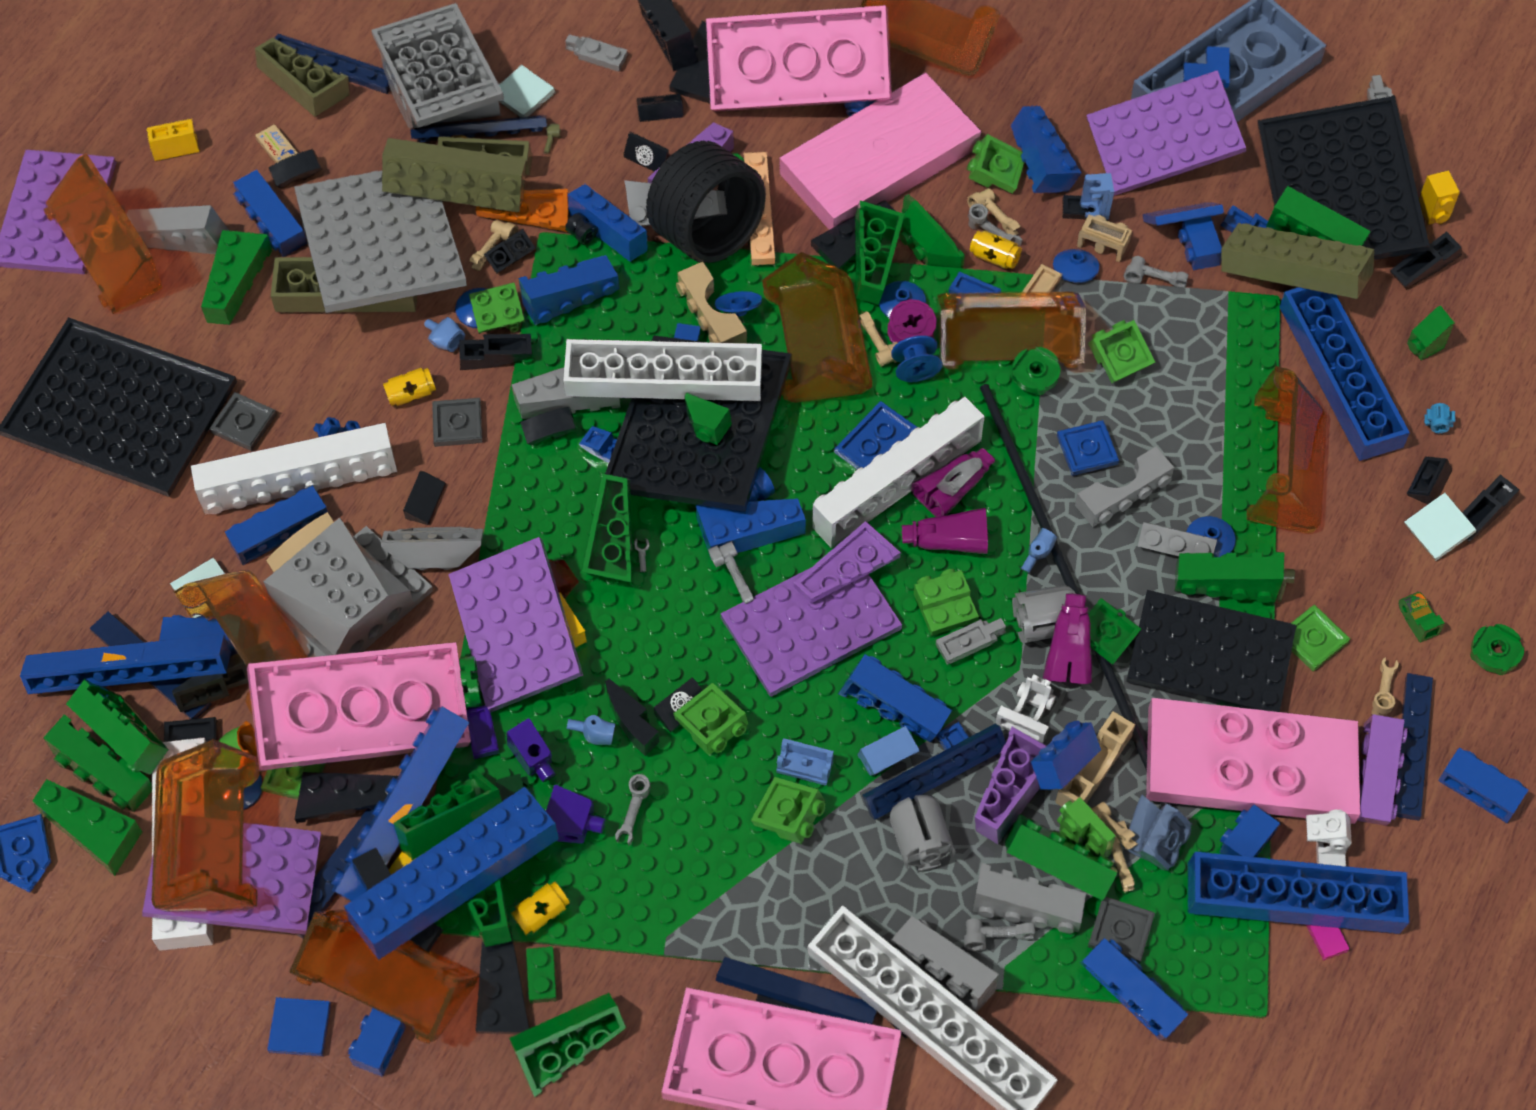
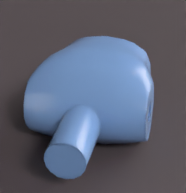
[424,317,465,352]
[1021,528,1057,573]
[566,715,615,745]

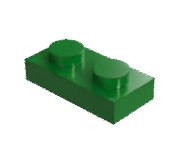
[526,946,557,1004]

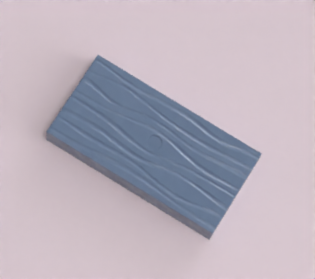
[1131,0,1326,122]

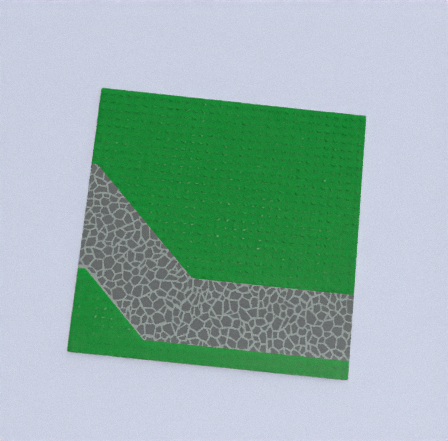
[434,232,1280,1018]

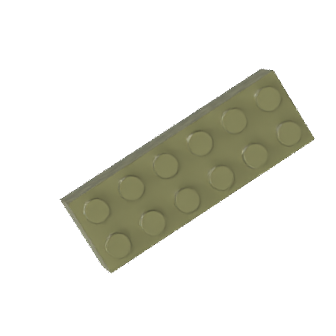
[382,138,526,213]
[1221,223,1374,299]
[270,257,417,312]

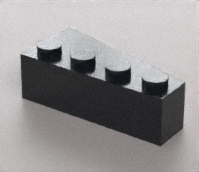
[638,0,699,72]

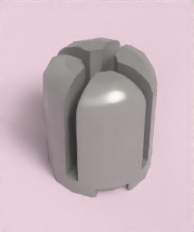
[1012,585,1076,643]
[890,795,956,871]

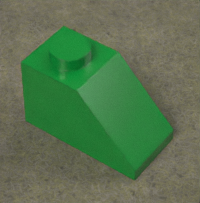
[1407,305,1455,361]
[684,393,732,445]

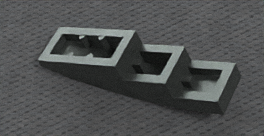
[172,642,273,712]

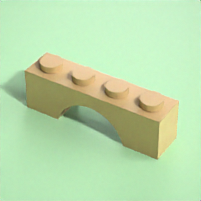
[676,262,747,344]
[1055,712,1135,807]

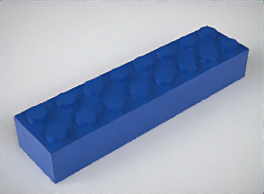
[1279,287,1410,461]
[344,787,559,959]
[1188,852,1409,934]

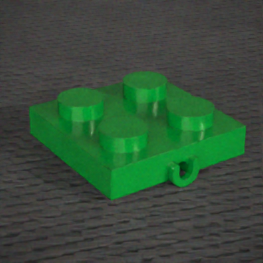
[1088,598,1141,665]

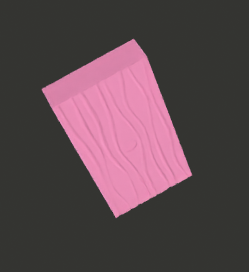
[780,73,981,230]

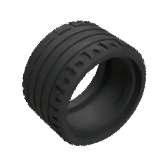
[646,140,766,263]

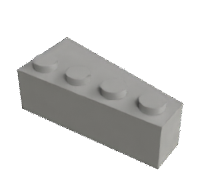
[625,181,727,226]
[121,205,229,254]
[512,367,621,419]
[973,863,1086,933]
[891,916,999,1014]

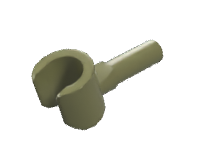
[544,124,560,154]
[1276,568,1295,602]

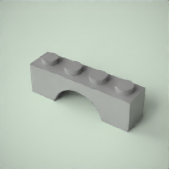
[1075,447,1174,527]

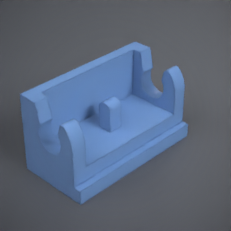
[1080,173,1114,220]
[858,726,920,776]
[776,738,834,786]

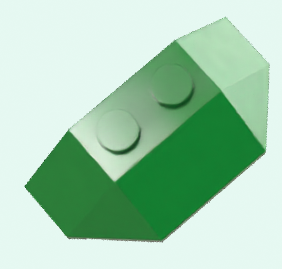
[899,194,965,268]

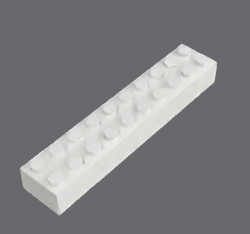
[808,905,1057,1110]

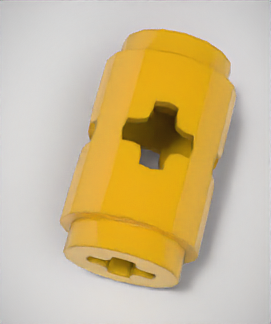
[970,231,1022,269]
[383,367,436,406]
[511,881,570,935]

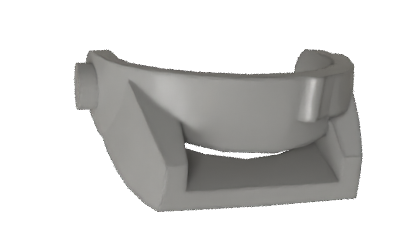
[936,458,983,496]

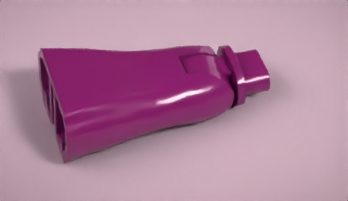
[911,448,995,517]
[902,508,988,554]
[1043,593,1092,684]

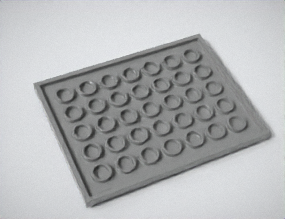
[294,170,467,313]

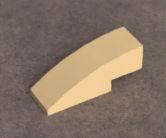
[266,512,334,572]

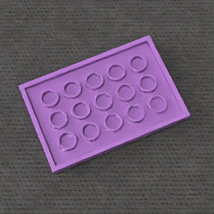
[1086,70,1246,196]
[0,150,116,274]
[449,537,583,712]
[720,568,902,697]
[142,813,321,935]

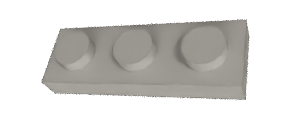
[1138,522,1217,556]

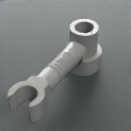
[968,204,1022,246]
[1124,256,1188,287]
[708,541,754,604]
[615,774,650,846]
[964,919,1035,951]

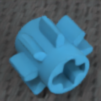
[1424,403,1456,433]

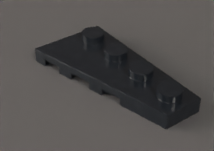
[811,200,896,274]
[295,772,398,824]
[475,925,530,1034]

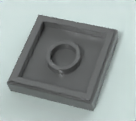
[209,392,277,451]
[432,398,483,447]
[1088,897,1155,964]

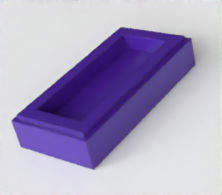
[466,705,499,759]

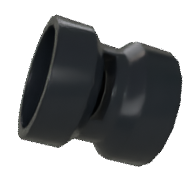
[565,213,598,245]

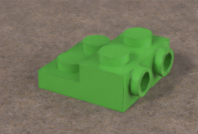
[967,134,1024,193]
[1088,320,1155,383]
[914,569,979,636]
[673,683,748,755]
[751,777,825,844]
[1057,797,1116,858]

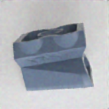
[1123,795,1192,870]

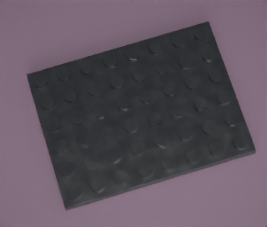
[1257,96,1430,260]
[0,317,237,497]
[605,335,792,512]

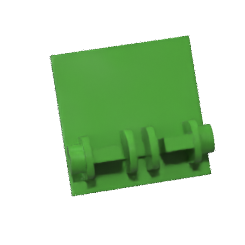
[469,282,525,333]

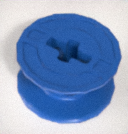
[891,336,943,382]

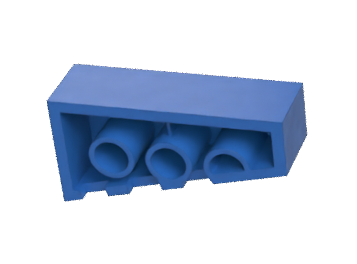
[1010,106,1082,193]
[519,255,620,325]
[696,499,806,561]
[838,654,952,742]
[1080,938,1189,1040]

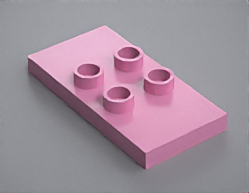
[706,6,892,112]
[247,642,471,771]
[1146,698,1360,824]
[662,988,901,1110]

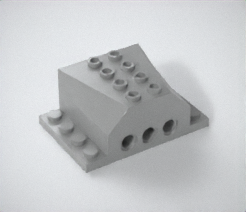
[371,3,504,128]
[254,518,433,659]

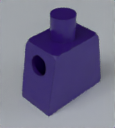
[507,718,556,783]
[546,785,606,843]

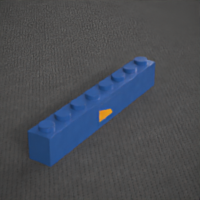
[20,634,231,694]
[331,706,469,902]

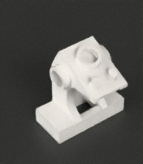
[996,674,1056,744]
[1306,810,1351,866]

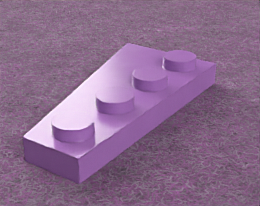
[794,521,901,603]

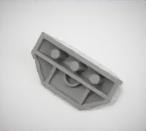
[381,527,483,570]

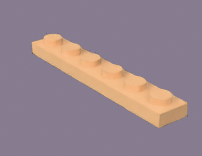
[744,152,775,265]

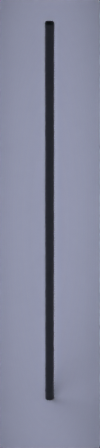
[980,384,1173,807]

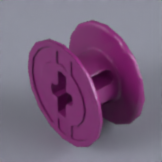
[887,299,936,343]

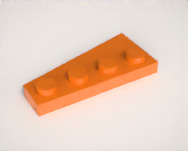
[476,189,568,232]

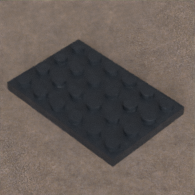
[1126,590,1297,712]

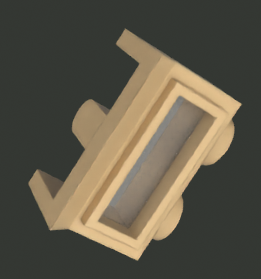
[1077,215,1132,262]

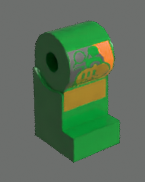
[1399,592,1445,643]

